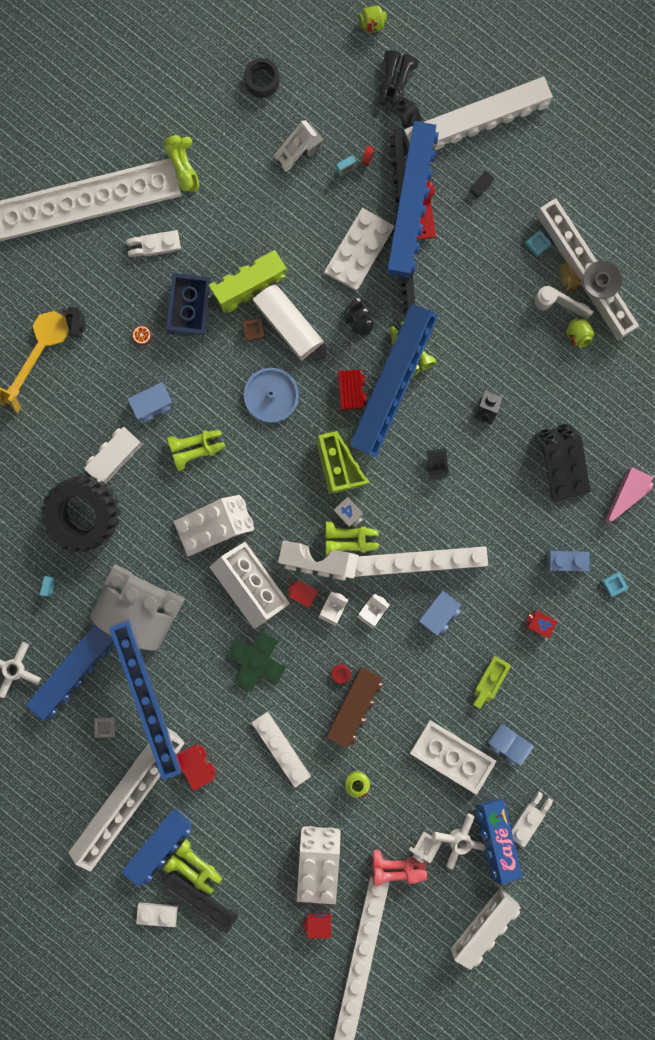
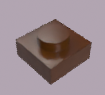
[243,318,265,341]

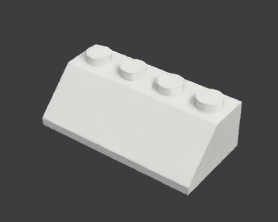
[210,542,290,629]
[451,888,521,970]

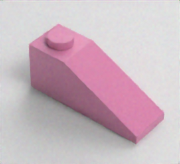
[605,468,653,522]

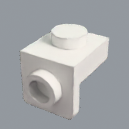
[318,592,348,626]
[357,594,389,628]
[409,832,442,863]

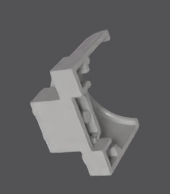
[90,564,185,650]

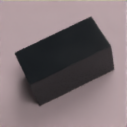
[469,170,494,199]

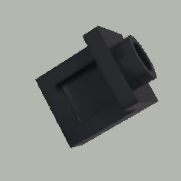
[391,97,423,129]
[62,307,86,338]
[474,390,502,424]
[427,448,450,480]

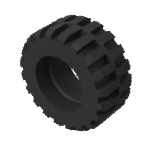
[41,475,121,552]

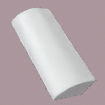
[253,284,325,361]

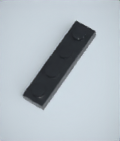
[162,872,238,934]

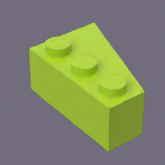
[315,431,370,494]

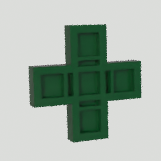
[226,632,286,692]

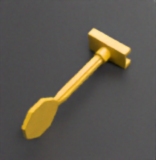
[0,311,70,413]

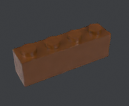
[326,667,384,748]

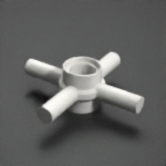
[0,642,42,698]
[432,814,486,869]

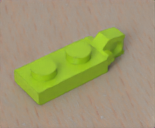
[472,656,511,709]

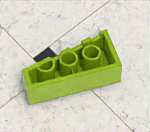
[209,250,288,313]

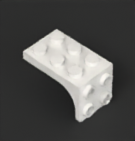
[174,495,254,556]
[297,826,340,904]

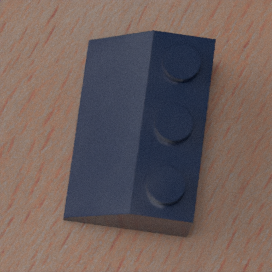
[166,273,211,336]

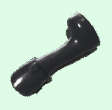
[379,50,419,108]
[344,298,374,335]

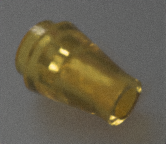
[558,263,581,293]

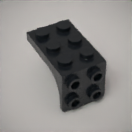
[534,424,591,502]

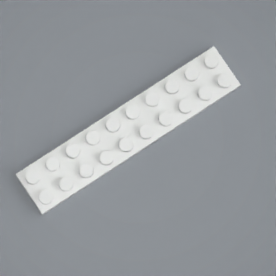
[0,159,182,241]

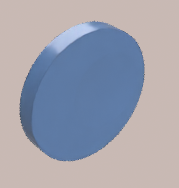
[244,368,299,423]

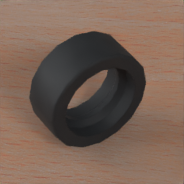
[244,58,280,98]

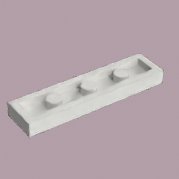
[252,711,311,787]

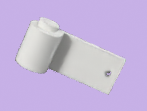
[534,286,593,320]

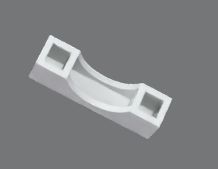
[278,540,358,581]

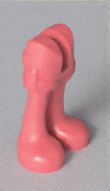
[372,850,427,886]

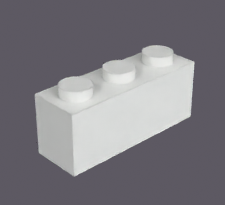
[84,427,143,483]

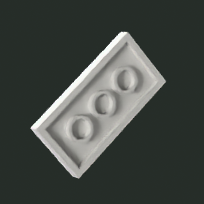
[324,208,395,292]
[410,720,497,795]

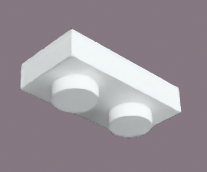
[136,902,178,927]

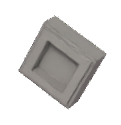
[94,717,115,738]

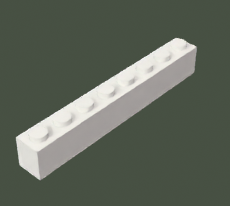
[403,77,553,150]
[536,199,639,341]
[333,547,488,579]
[69,728,184,872]

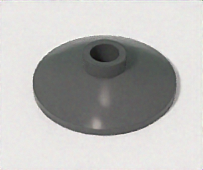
[583,261,622,299]

